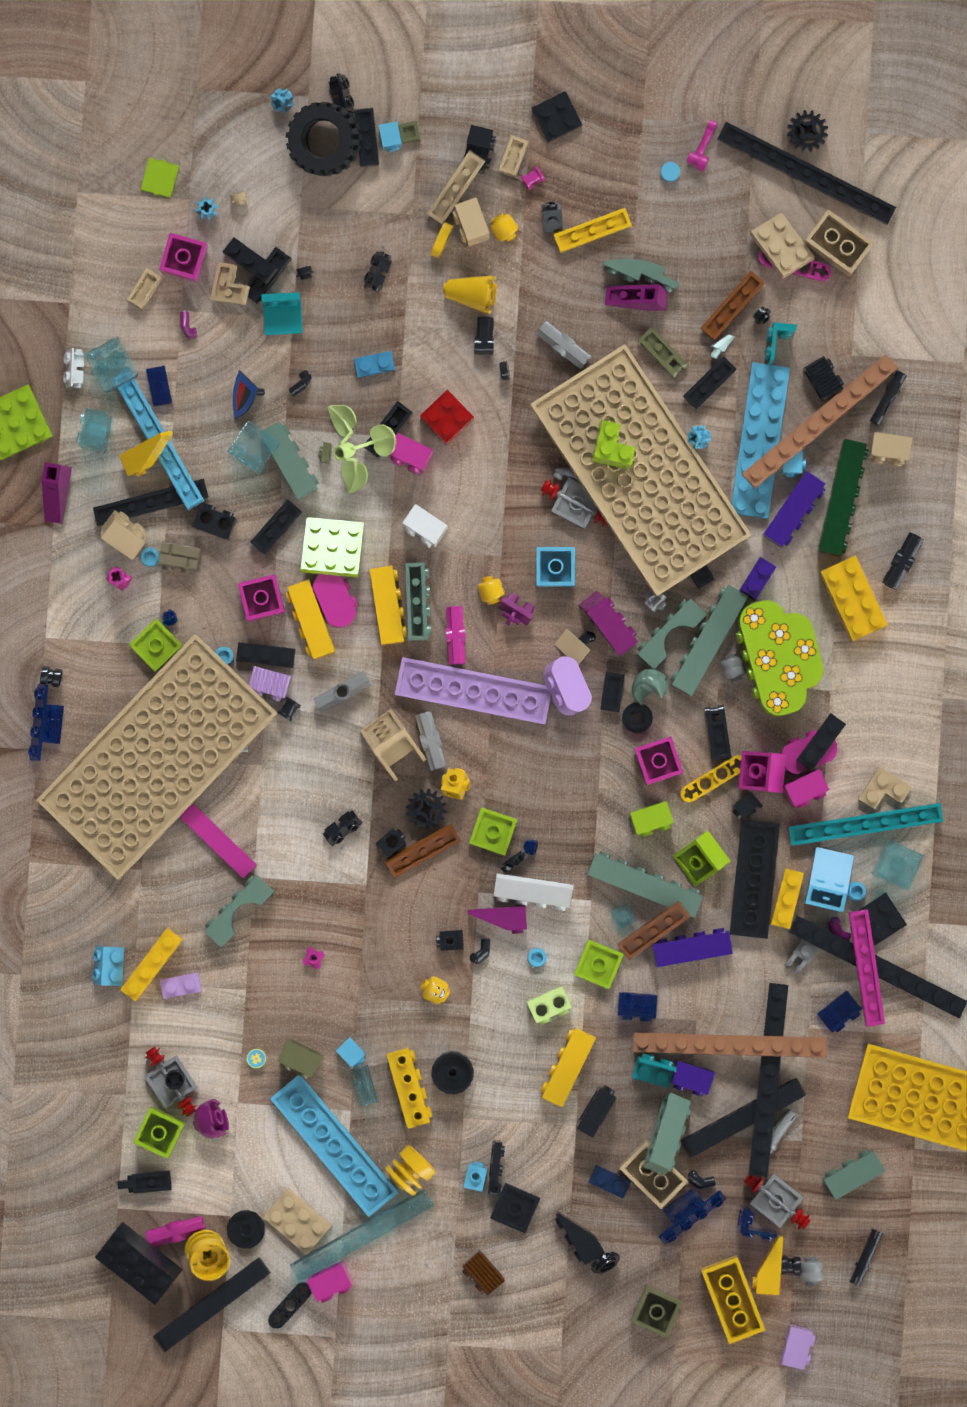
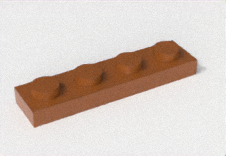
[700,271,765,341]
[384,823,461,878]
[617,900,690,960]

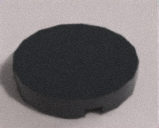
[227,1210,265,1249]

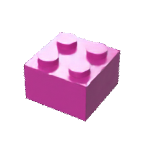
[159,233,208,283]
[388,433,433,475]
[238,574,286,622]
[634,736,684,785]
[738,751,786,793]
[783,769,829,809]
[307,1260,353,1303]

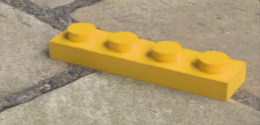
[554,208,632,253]

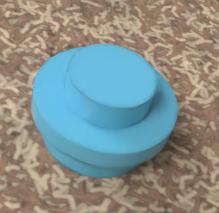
[847,882,866,901]

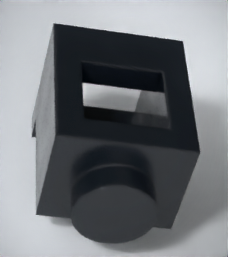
[732,791,763,820]
[436,930,464,951]

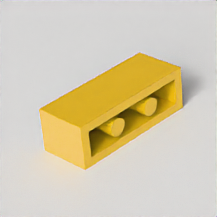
[769,868,804,929]

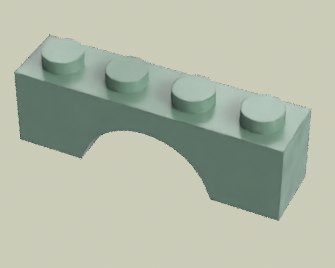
[637,598,707,669]
[204,875,275,947]

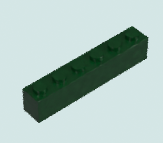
[817,439,869,557]

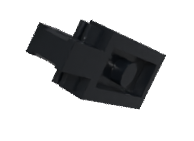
[488,1140,505,1195]
[117,1170,172,1194]

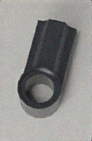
[474,316,494,355]

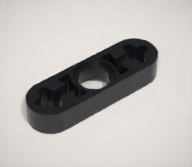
[268,1282,312,1329]

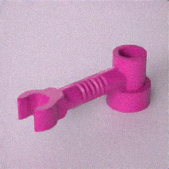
[686,120,717,172]

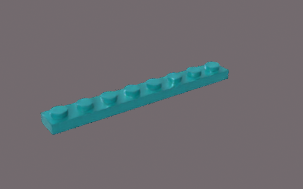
[788,803,944,846]

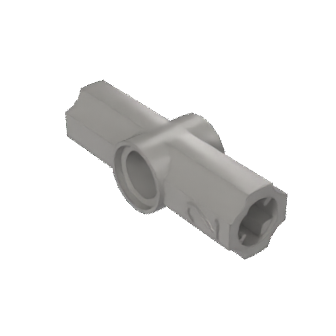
[536,321,591,370]
[313,671,371,713]
[415,711,447,771]

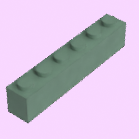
[670,585,748,697]
[587,851,703,918]

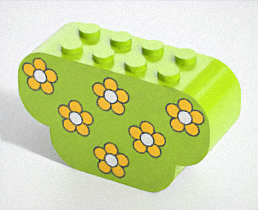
[735,600,824,717]

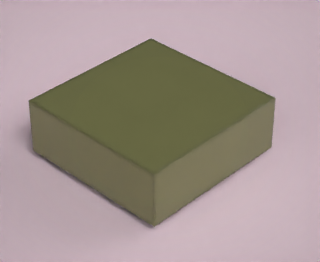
[398,121,420,144]

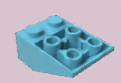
[803,847,854,912]

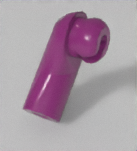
[180,311,197,339]
[828,917,851,941]

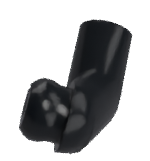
[288,370,312,396]
[578,631,596,646]
[470,939,490,964]
[688,1171,716,1189]

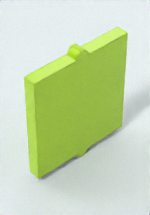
[140,157,180,198]

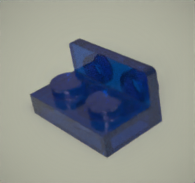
[816,990,862,1033]

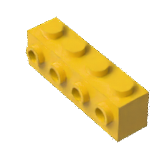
[386,1047,433,1129]

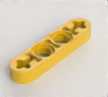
[680,755,742,802]

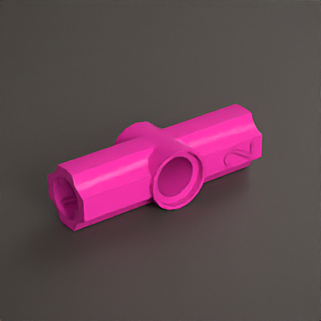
[106,566,132,591]
[446,606,466,665]
[146,1215,206,1246]

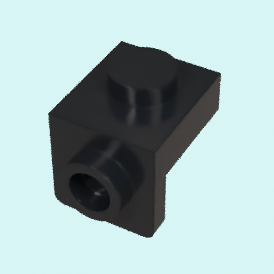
[542,201,563,232]

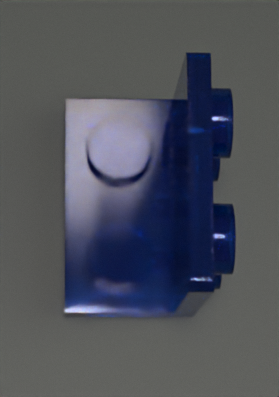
[737,1205,778,1241]

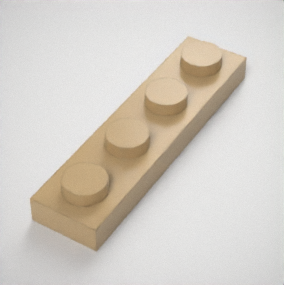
[427,150,485,224]

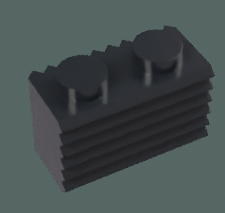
[803,356,844,402]

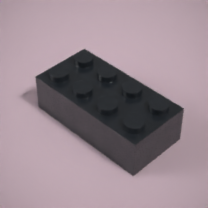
[95,1222,183,1305]

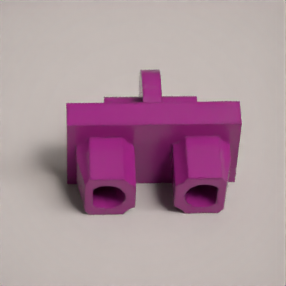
[498,592,535,626]

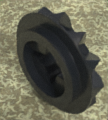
[622,703,653,733]
[500,851,528,872]
[591,1252,620,1274]

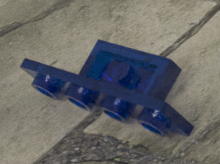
[28,684,64,761]
[658,1187,726,1245]

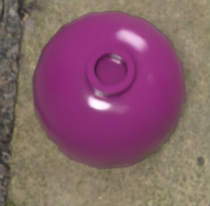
[193,1099,229,1139]

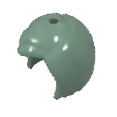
[632,669,668,705]

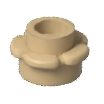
[230,191,248,206]

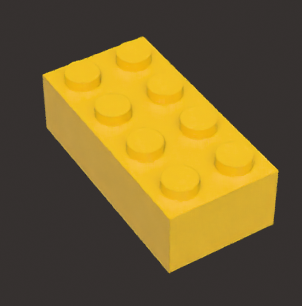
[819,555,888,642]
[700,1255,765,1344]

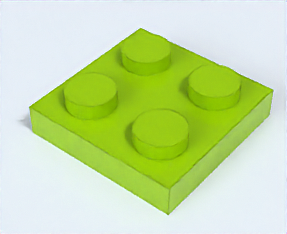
[129,618,183,672]
[469,807,518,856]
[574,939,624,989]

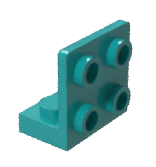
[261,292,303,336]
[765,322,797,365]
[632,1053,676,1088]

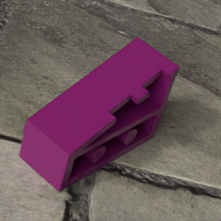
[579,591,638,656]

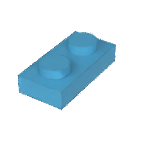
[354,351,395,378]

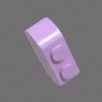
[543,656,592,715]

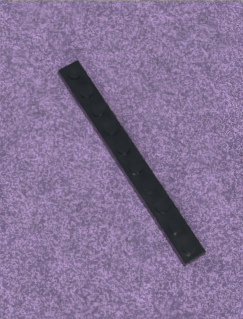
[717,122,896,225]
[788,915,967,1019]
[748,983,789,1178]

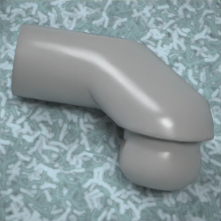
[553,467,579,482]

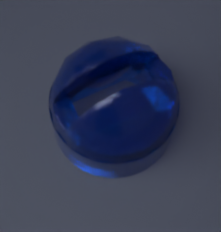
[162,609,178,626]
[523,839,538,855]

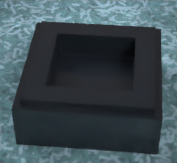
[690,565,715,589]

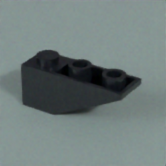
[555,1211,605,1265]

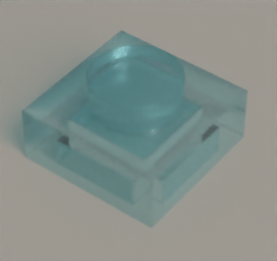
[611,903,636,929]

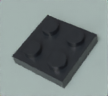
[531,91,582,143]
[857,892,907,946]
[490,1182,541,1233]

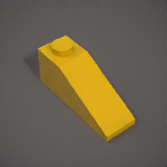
[119,431,173,477]
[752,1235,783,1295]

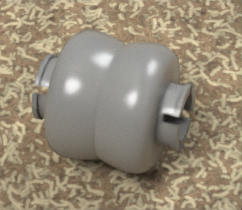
[720,653,747,682]
[800,1257,824,1286]

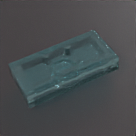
[351,1065,378,1106]

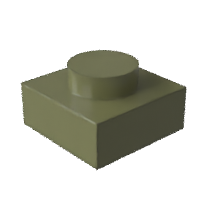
[318,442,332,464]

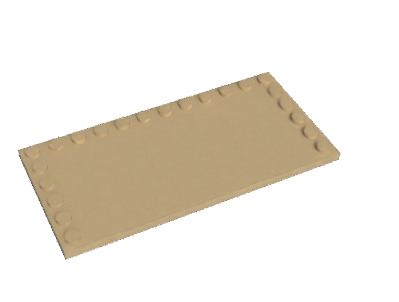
[529,344,751,597]
[37,634,278,880]

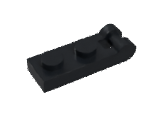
[704,705,732,760]

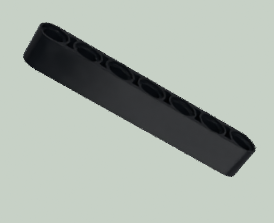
[680,1078,806,1158]
[153,1257,271,1352]

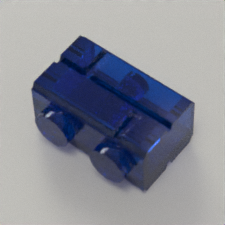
[617,992,658,1022]

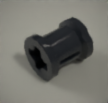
[277,697,301,721]

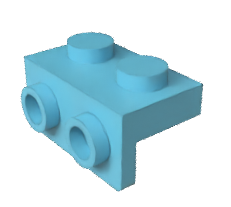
[92,946,124,986]

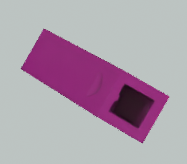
[41,462,72,524]

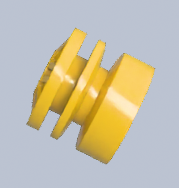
[385,1144,436,1196]
[185,1230,230,1280]

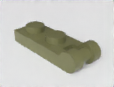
[638,327,688,379]

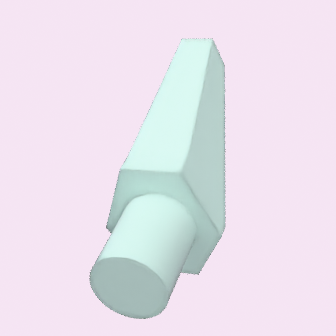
[710,335,735,359]

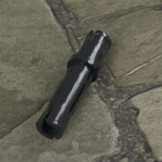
[869,370,907,426]
[849,1228,883,1287]

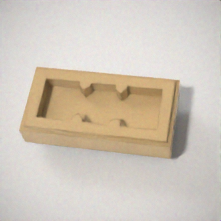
[498,135,529,178]
[126,268,163,311]

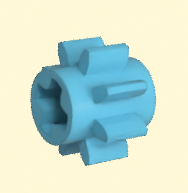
[270,88,294,113]
[195,196,219,221]
[687,425,711,449]

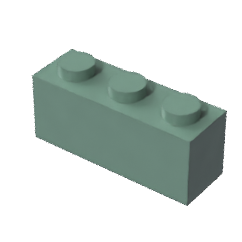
[822,1149,885,1200]

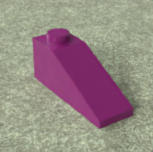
[605,285,668,311]
[468,906,527,934]

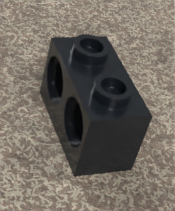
[192,503,237,541]

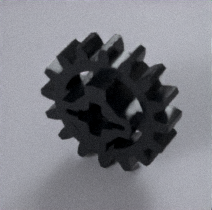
[787,110,828,152]
[406,788,447,830]

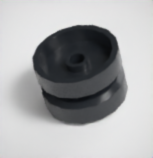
[431,1051,474,1095]

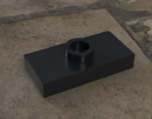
[600,672,625,712]

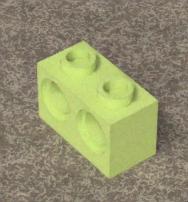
[527,986,571,1025]

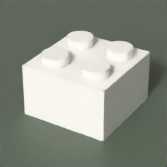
[403,504,448,548]

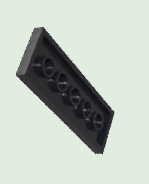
[729,820,780,939]

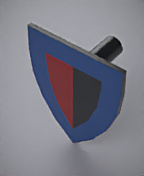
[233,370,265,418]

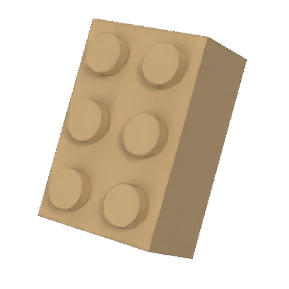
[804,210,874,277]
[619,1139,688,1209]

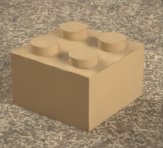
[453,197,490,247]
[867,432,913,467]
[101,510,146,560]

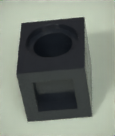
[376,828,406,858]

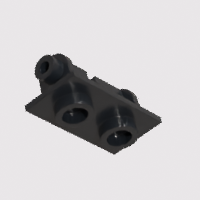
[328,73,354,112]
[363,251,392,292]
[322,810,362,847]

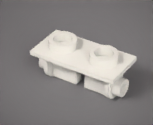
[63,348,84,388]

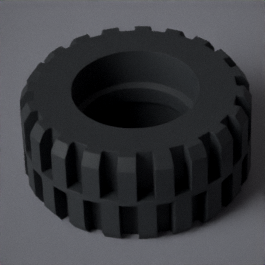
[285,102,362,176]

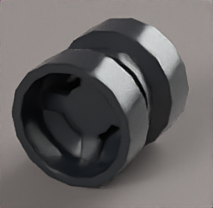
[40,666,63,688]
[165,1069,185,1090]
[781,1255,801,1276]

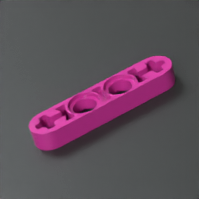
[758,251,831,282]

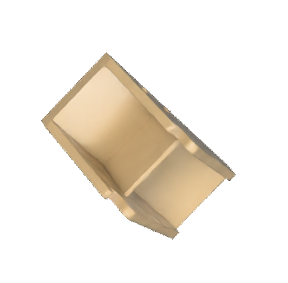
[360,709,427,782]

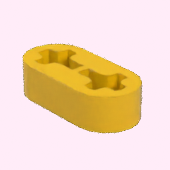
[430,222,453,259]

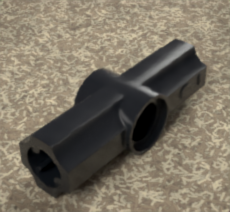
[882,532,924,590]

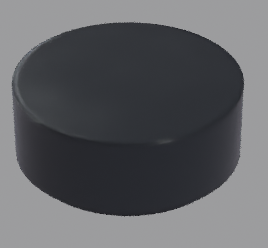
[499,361,510,381]

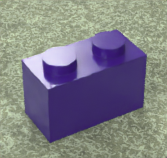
[739,557,776,601]
[671,1060,715,1097]

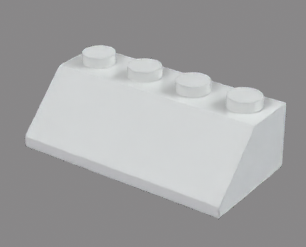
[494,873,574,911]

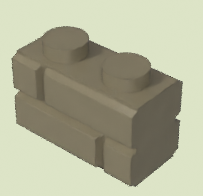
[158,542,201,575]

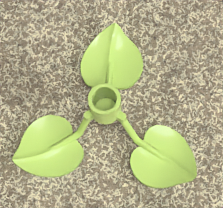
[328,405,396,493]

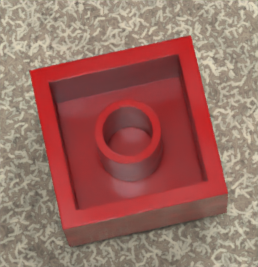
[420,389,474,446]

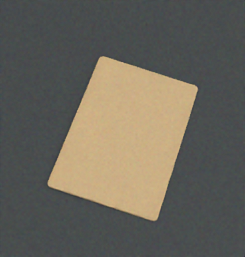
[554,629,590,665]

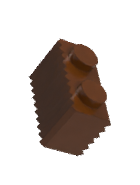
[462,1250,505,1296]

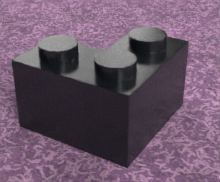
[464,125,496,174]

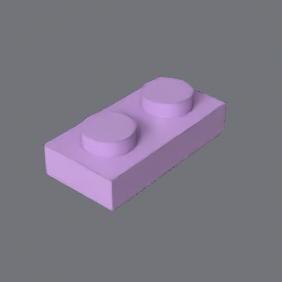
[160,973,202,999]

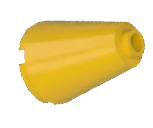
[443,275,497,314]

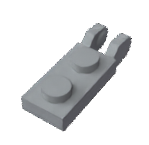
[785,921,828,975]

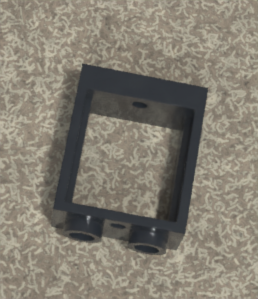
[575,1085,617,1138]

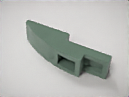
[603,259,679,293]

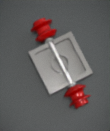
[540,478,608,529]
[144,1046,198,1117]
[743,1173,811,1230]

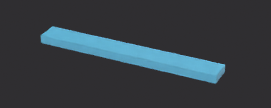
[112,370,204,510]

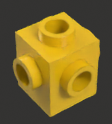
[441,768,470,800]

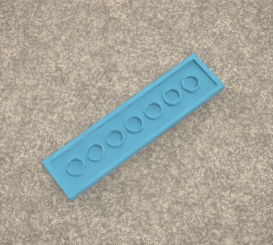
[731,362,790,519]
[270,1075,398,1217]

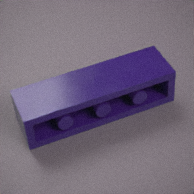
[762,471,826,548]
[652,928,733,967]

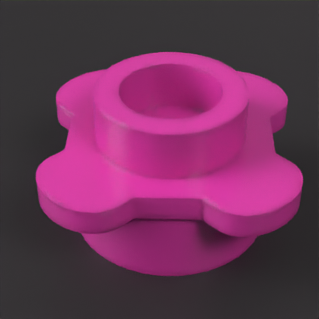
[303,947,324,969]

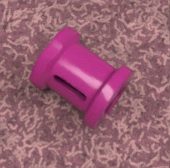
[520,166,545,190]

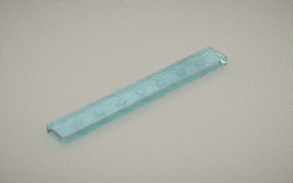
[290,1189,434,1282]

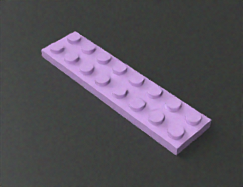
[395,657,551,725]

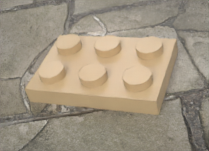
[750,212,815,279]
[263,1187,332,1255]

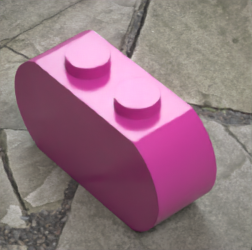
[313,574,358,628]
[780,730,837,774]

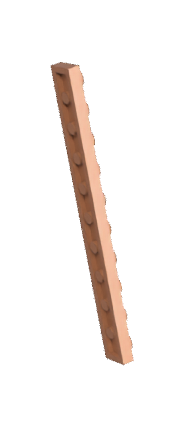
[742,354,898,489]
[633,1033,827,1058]

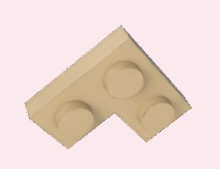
[210,263,250,306]
[859,767,912,809]

